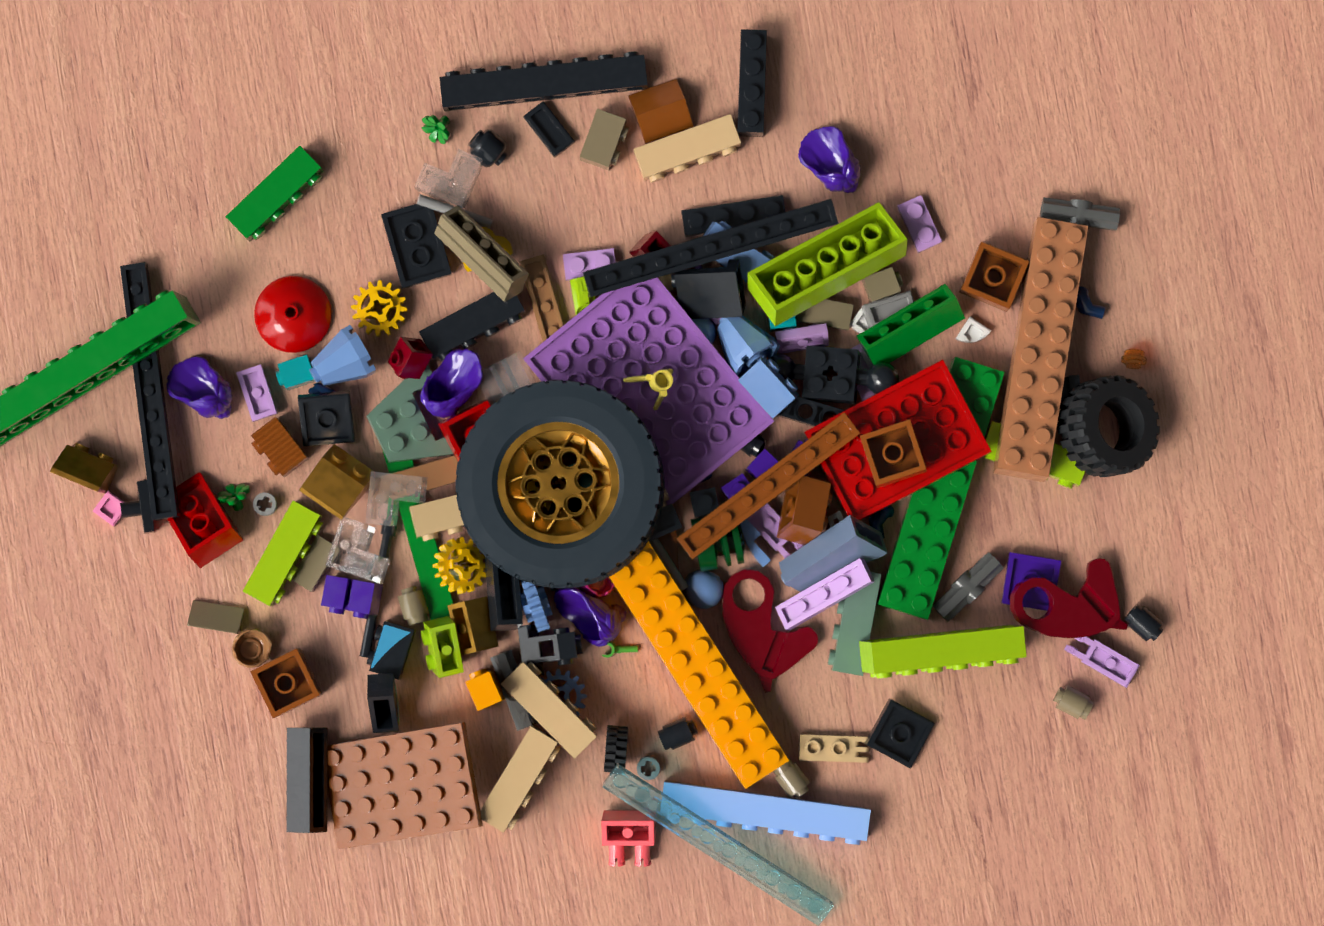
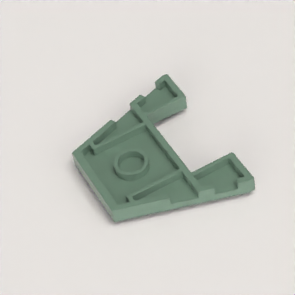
[366,364,453,463]

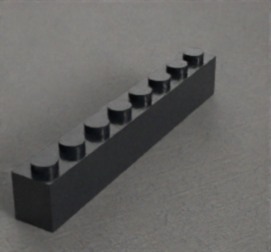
[439,52,648,111]

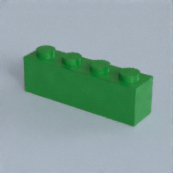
[225,146,323,242]
[857,284,965,365]

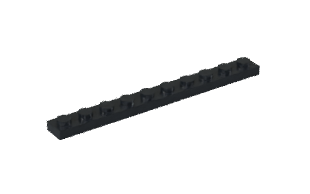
[582,199,839,297]
[120,262,180,521]

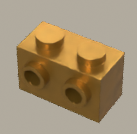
[448,596,499,656]

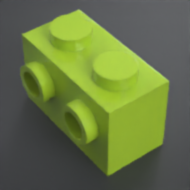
[421,616,464,678]

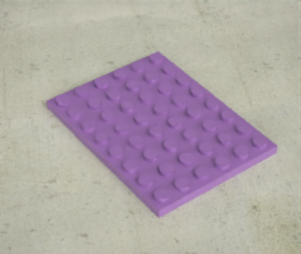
[523,278,774,505]

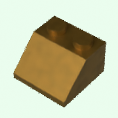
[50,443,118,494]
[299,444,376,520]

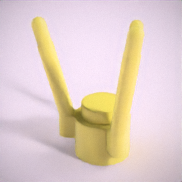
[623,369,673,410]

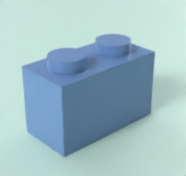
[738,357,799,418]

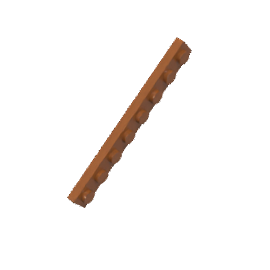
[677,413,860,560]

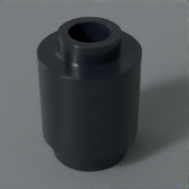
[1124,604,1164,641]
[658,717,698,750]

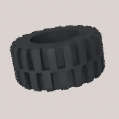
[1058,375,1160,477]

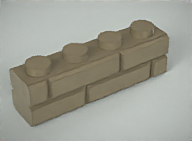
[434,205,529,302]

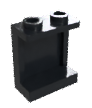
[671,259,746,319]

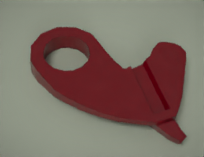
[1010,558,1127,638]
[723,569,818,693]

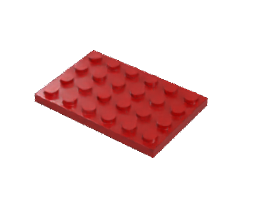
[804,360,992,521]

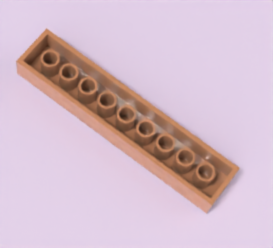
[993,217,1088,482]

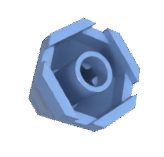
[717,316,780,378]
[309,325,376,386]

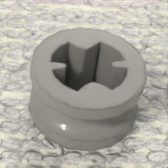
[253,492,278,516]
[637,756,660,780]

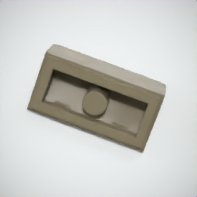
[293,535,340,592]
[187,600,244,634]

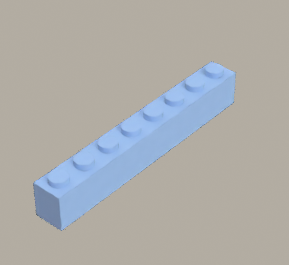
[660,781,871,845]

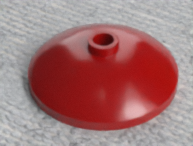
[254,276,332,353]

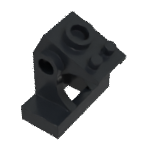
[518,624,583,676]

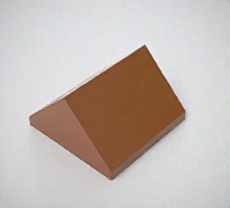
[628,79,694,144]

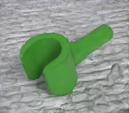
[602,642,638,658]

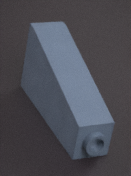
[779,515,887,592]

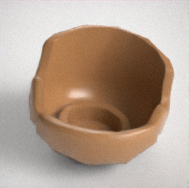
[232,628,272,668]

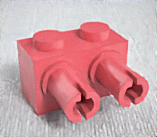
[601,810,656,867]

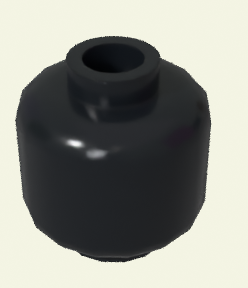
[468,129,507,168]

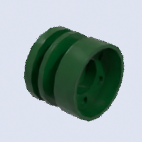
[690,516,745,572]

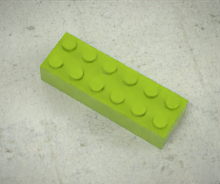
[747,202,908,326]
[859,625,1027,678]

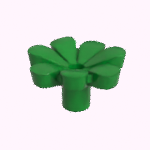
[421,115,450,144]
[217,483,250,511]

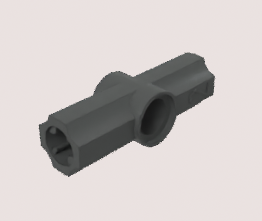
[1040,197,1120,231]
[933,552,1004,622]
[490,650,538,731]

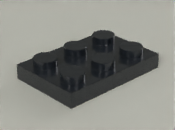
[381,204,452,289]

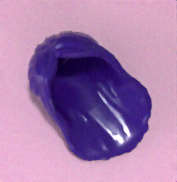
[798,126,861,193]
[420,349,483,418]
[166,356,233,419]
[554,588,626,647]

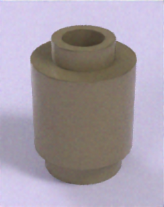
[398,586,429,626]
[1053,685,1094,720]
[773,759,810,799]

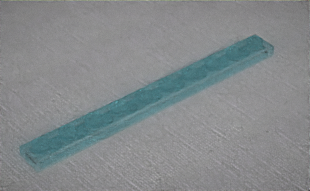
[602,763,833,926]

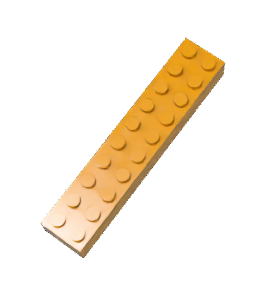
[609,541,789,789]

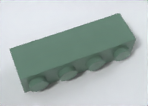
[828,572,881,676]

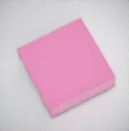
[93,491,124,527]

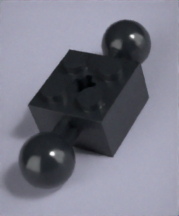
[768,345,899,404]

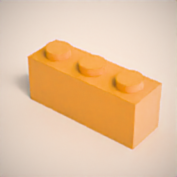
[465,668,505,711]

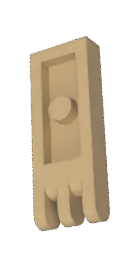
[799,734,869,763]

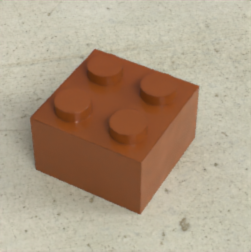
[959,242,1029,312]
[860,419,927,488]
[777,476,832,545]
[250,648,323,718]

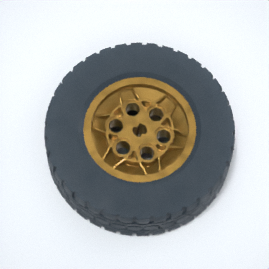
[455,380,665,588]

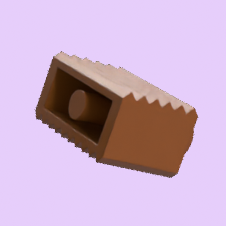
[251,416,309,477]

